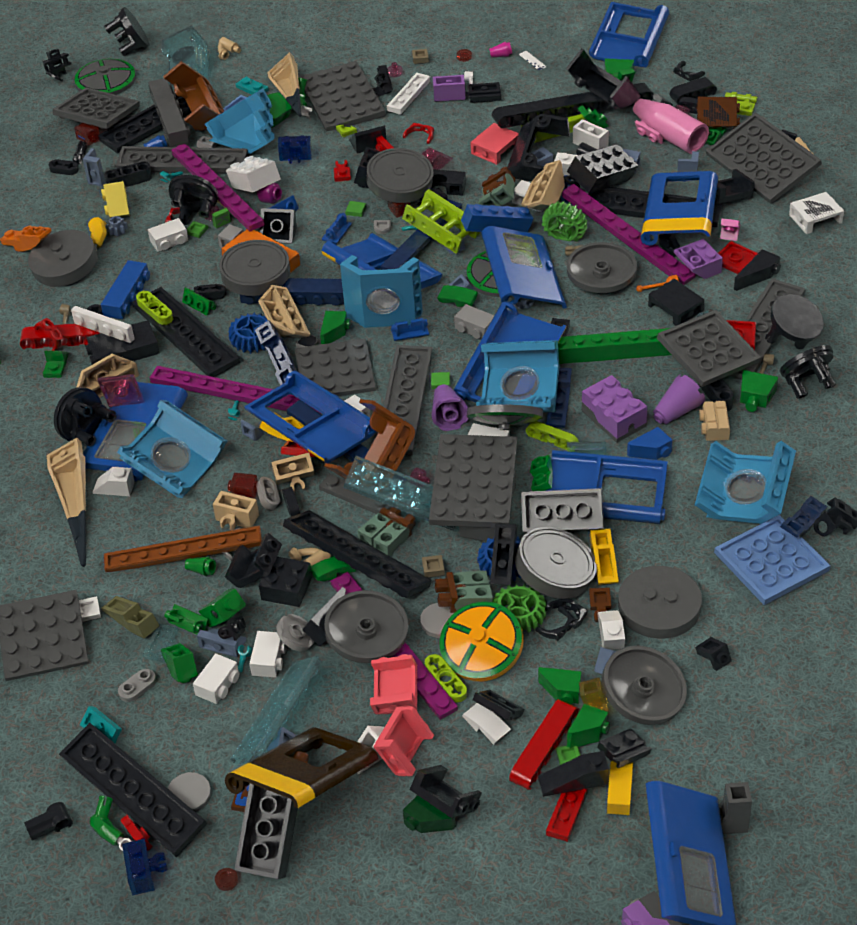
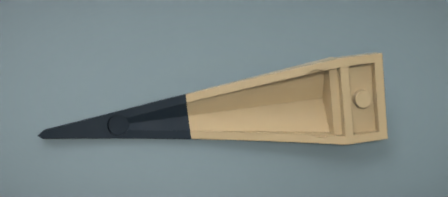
[267,52,302,117]
[47,438,86,567]

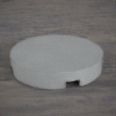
[421,603,454,638]
[276,614,314,652]
[168,772,211,812]

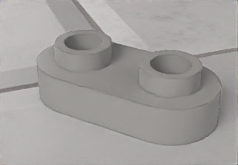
[256,477,280,510]
[118,669,156,702]

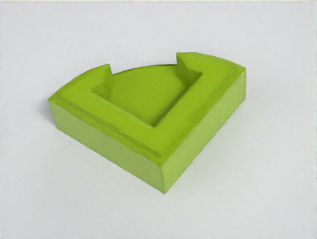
[336,125,357,137]

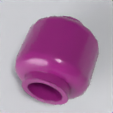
[257,183,282,204]

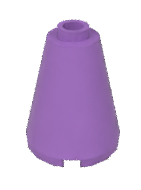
[653,374,705,424]
[431,384,468,431]

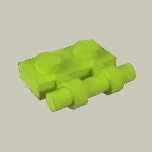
[725,92,757,116]

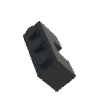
[430,169,466,196]

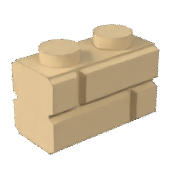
[699,401,730,441]

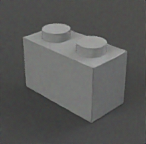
[454,304,494,339]

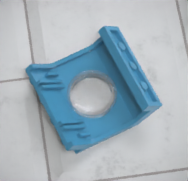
[340,255,423,328]
[476,340,559,412]
[117,400,228,498]
[695,441,796,524]

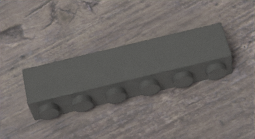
[148,78,190,147]

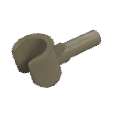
[59,304,71,324]
[759,354,774,374]

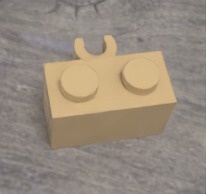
[272,453,314,492]
[213,491,259,530]

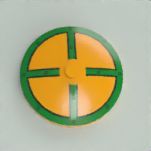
[439,602,524,682]

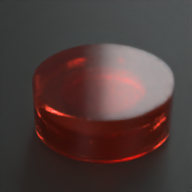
[457,49,472,62]
[215,868,238,891]

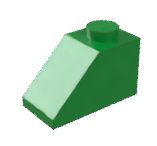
[320,311,350,344]
[161,643,198,683]
[538,667,581,704]
[566,704,610,749]

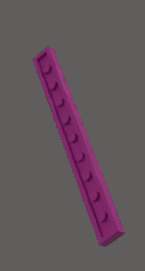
[171,144,264,232]
[561,184,696,285]
[150,366,322,414]
[330,572,458,720]

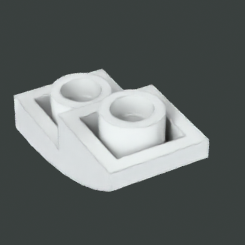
[462,703,511,745]

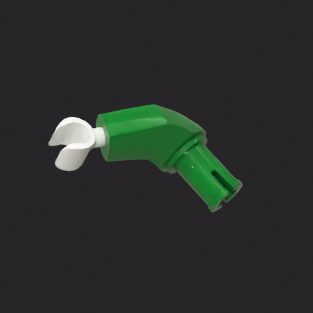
[298,77,312,117]
[90,796,136,854]

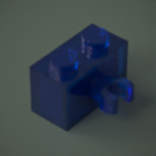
[278,135,312,164]
[122,839,168,896]

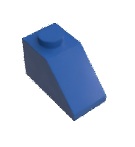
[627,427,672,460]

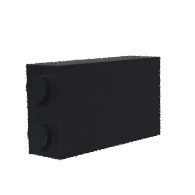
[85,320,160,365]

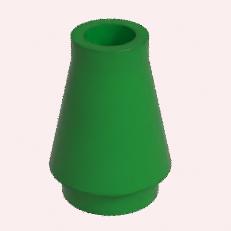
[185,557,216,576]

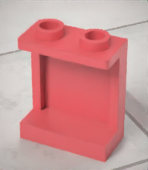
[471,123,519,165]
[370,654,417,714]
[373,706,434,776]

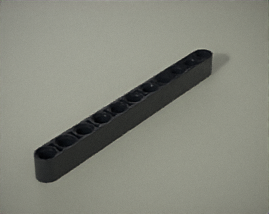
[492,83,654,128]

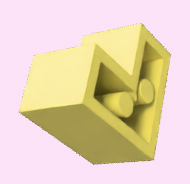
[101,181,130,218]

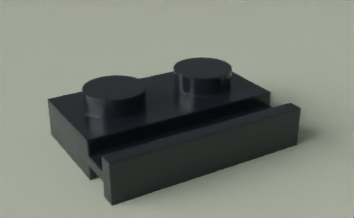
[468,82,501,103]
[473,690,525,720]
[597,728,652,768]

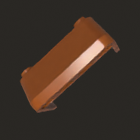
[163,61,224,131]
[324,399,415,493]

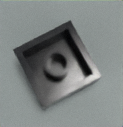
[259,557,312,607]

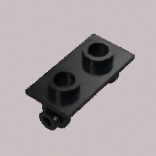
[218,612,246,641]

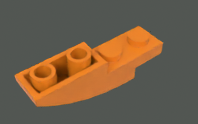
[0,225,52,251]

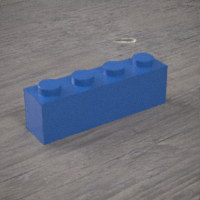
[461,204,534,233]
[101,260,150,320]

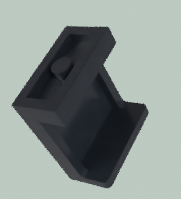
[715,169,755,204]
[648,278,704,326]
[225,533,282,588]
[409,765,482,818]

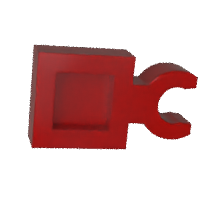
[334,160,351,182]
[120,815,153,853]

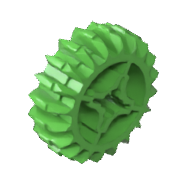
[542,201,588,242]
[492,583,547,633]

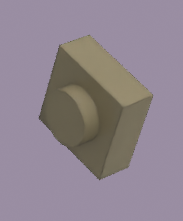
[412,49,429,64]
[422,555,445,577]

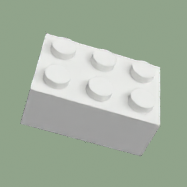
[226,156,281,192]

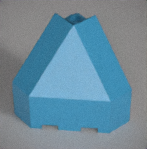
[205,88,275,154]

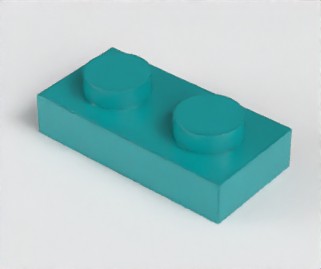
[236,77,269,95]
[80,706,122,743]

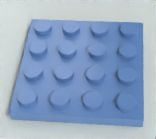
[714,515,830,605]

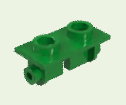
[182,287,217,316]
[164,604,209,635]

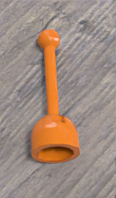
[636,274,679,292]

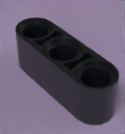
[669,77,717,104]
[104,161,152,187]
[698,379,733,412]

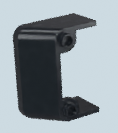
[566,48,641,111]
[507,114,570,182]

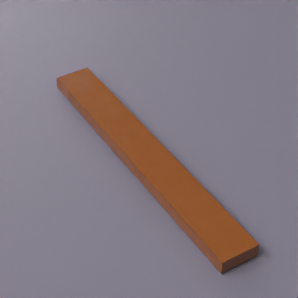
[104,525,262,572]

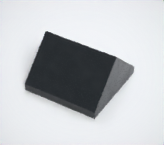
[349,126,387,154]
[260,208,297,243]

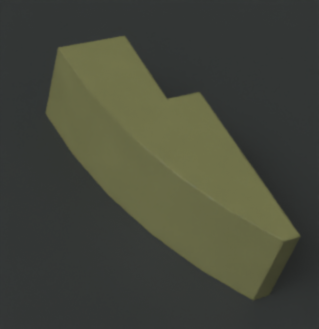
[101,596,159,639]

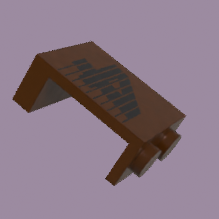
[697,97,740,130]

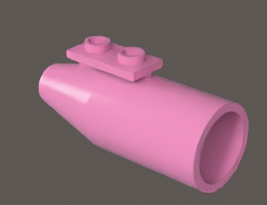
[633,99,709,154]

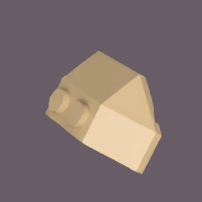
[521,160,565,210]
[258,285,310,338]
[76,354,139,398]

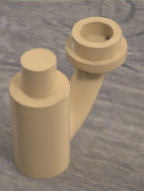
[218,37,241,60]
[289,547,331,566]

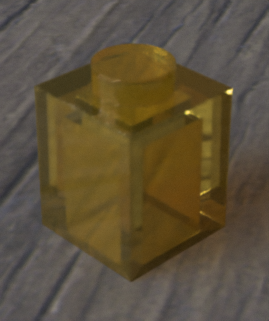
[579,677,609,711]

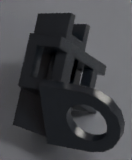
[42,49,72,82]
[372,65,393,97]
[813,497,857,537]

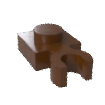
[589,588,611,622]

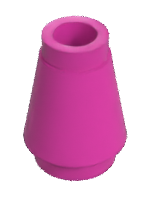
[489,41,512,58]

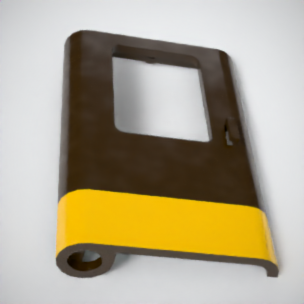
[225,727,378,808]

